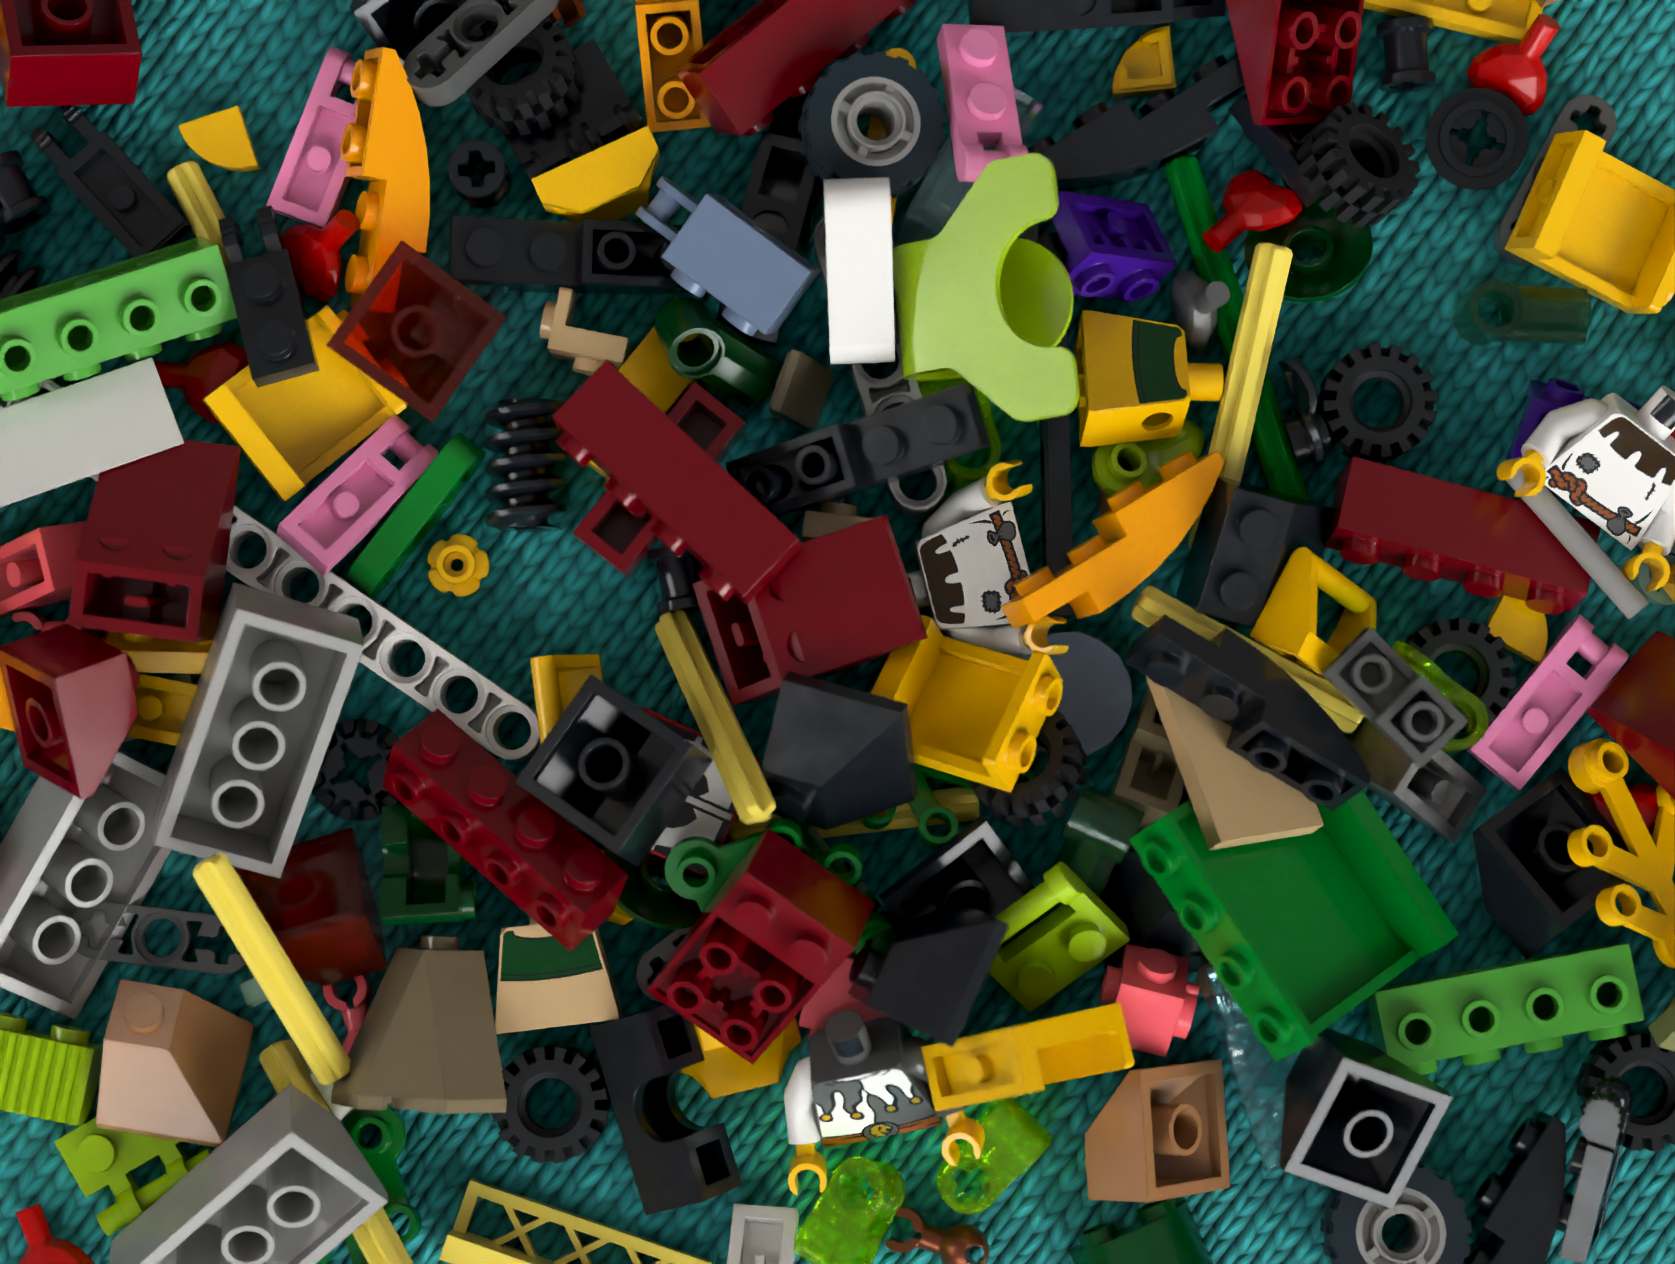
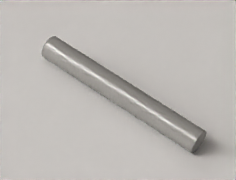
[1506,457,1649,620]

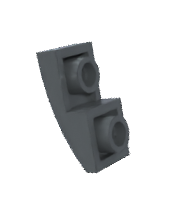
[1320,627,1469,768]

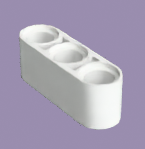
[824,177,895,364]

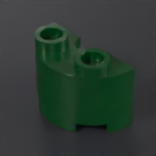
[380,805,478,926]
[1068,1198,1213,1264]

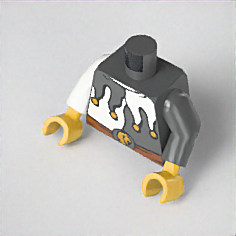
[784,1010,985,1195]

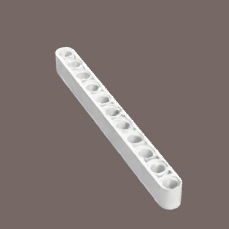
[0,379,540,761]

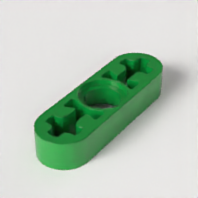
[346,433,486,598]

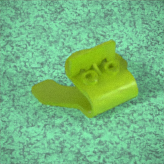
[892,153,1079,422]

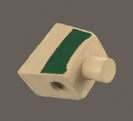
[495,915,623,1034]

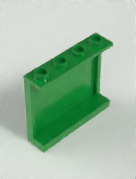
[1129,790,1459,1062]

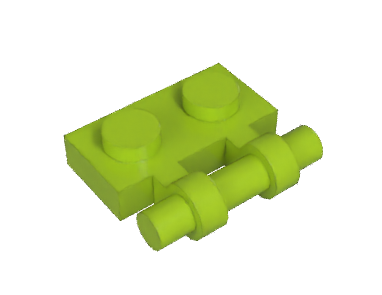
[54,1117,213,1236]

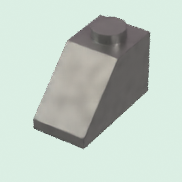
[1350,720,1488,843]

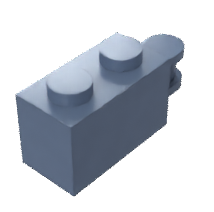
[636,176,821,336]

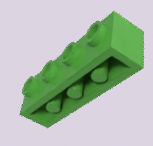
[0,236,238,401]
[1366,942,1645,1075]

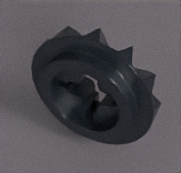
[1426,88,1528,190]
[312,718,400,821]

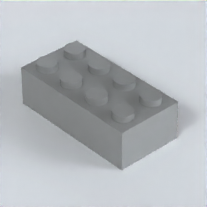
[152,582,364,879]

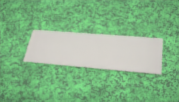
[0,357,184,507]

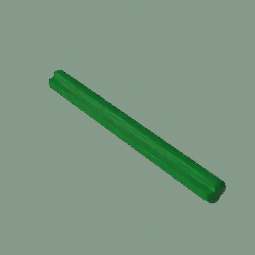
[1165,155,1310,501]

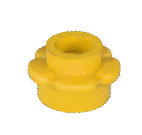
[427,534,490,597]

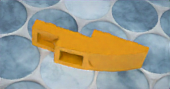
[635,0,711,133]
[340,47,430,312]
[1001,450,1224,628]

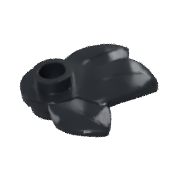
[1278,358,1333,468]

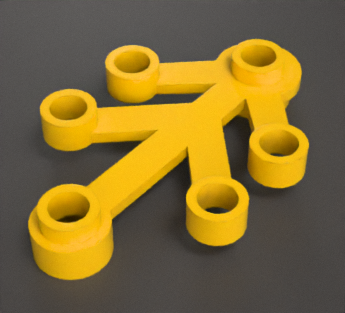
[1567,738,1675,969]

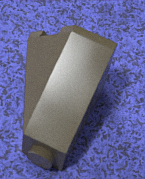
[331,935,506,1113]

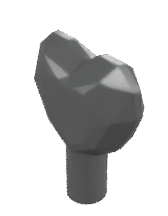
[1169,269,1230,351]

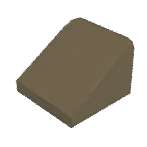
[769,349,833,430]

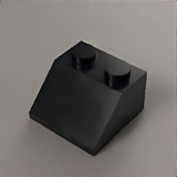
[1176,476,1335,627]
[515,674,713,867]

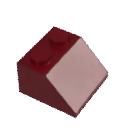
[0,0,142,107]
[0,623,139,800]

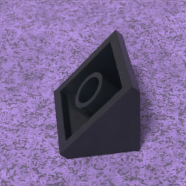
[879,815,1035,924]

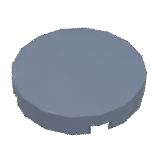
[1018,631,1133,756]

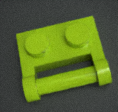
[988,861,1131,1012]

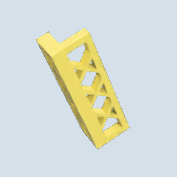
[439,1178,714,1264]

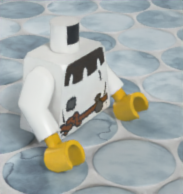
[1497,385,1675,592]
[907,459,1069,656]

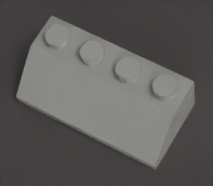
[0,748,171,1019]
[109,1084,388,1264]

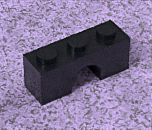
[589,1004,743,1215]

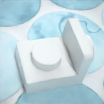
[727,1204,799,1264]

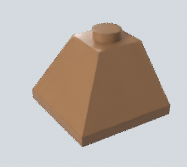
[96,979,255,1147]
[1084,1059,1230,1203]

